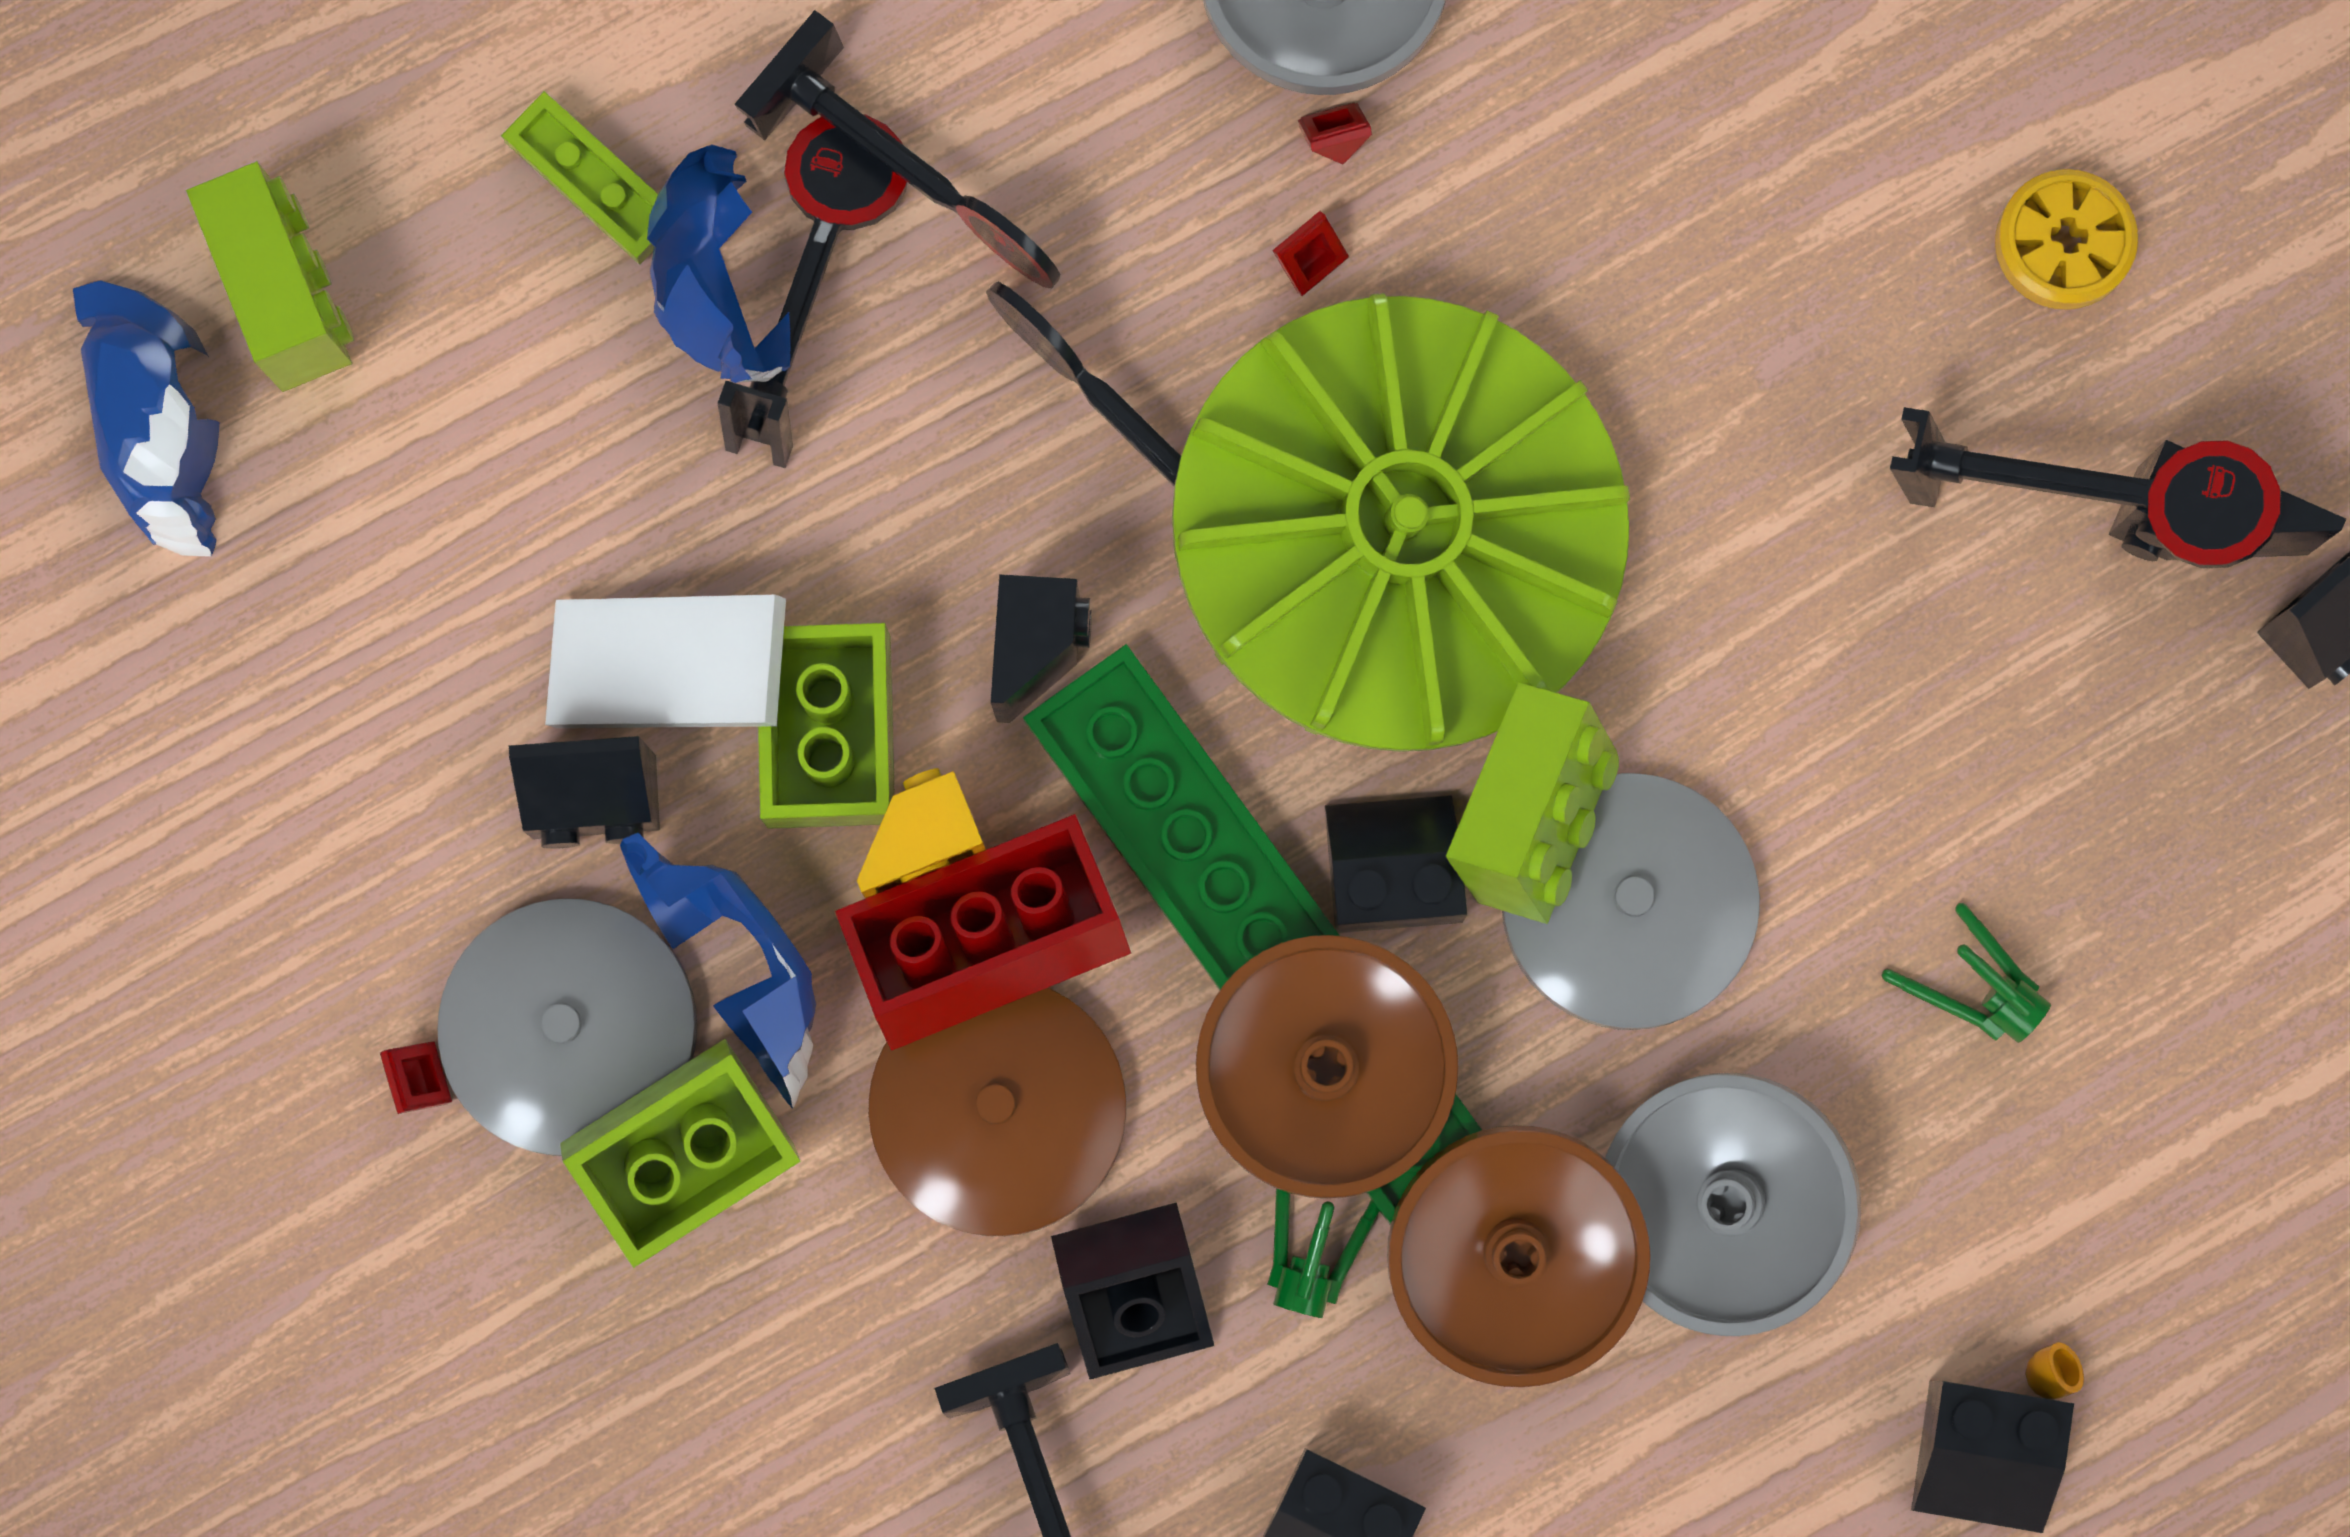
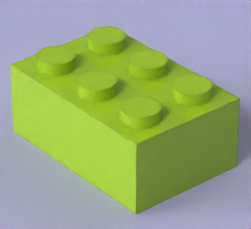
[186,161,354,392]
[758,623,895,829]
[1446,682,1619,924]
[560,1038,801,1268]

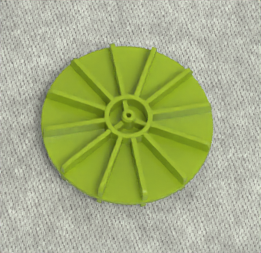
[1172,293,1630,752]

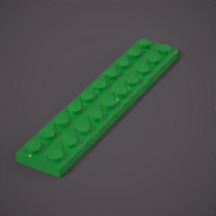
[1023,644,1482,1225]

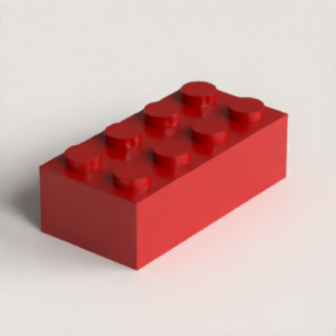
[835,814,1132,1051]

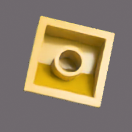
[856,768,986,898]

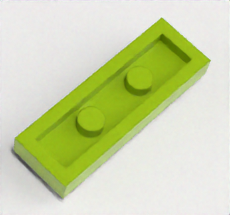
[501,91,658,265]

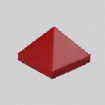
[1298,102,1372,165]
[1272,211,1349,296]
[380,1041,452,1114]

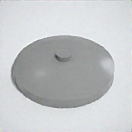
[1203,0,1446,95]
[1502,773,1760,1030]
[437,899,697,1156]
[1605,1073,1861,1336]

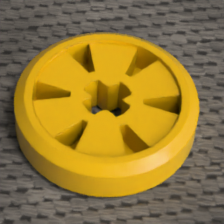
[1995,169,2138,310]

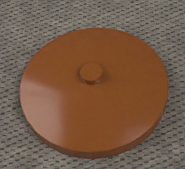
[1196,935,1458,1199]
[868,988,1126,1237]
[1387,1125,1650,1387]

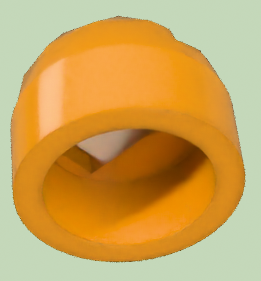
[2025,1342,2084,1399]

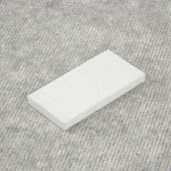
[545,594,786,728]

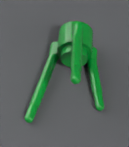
[1882,903,2051,1043]
[1267,1189,1380,1318]

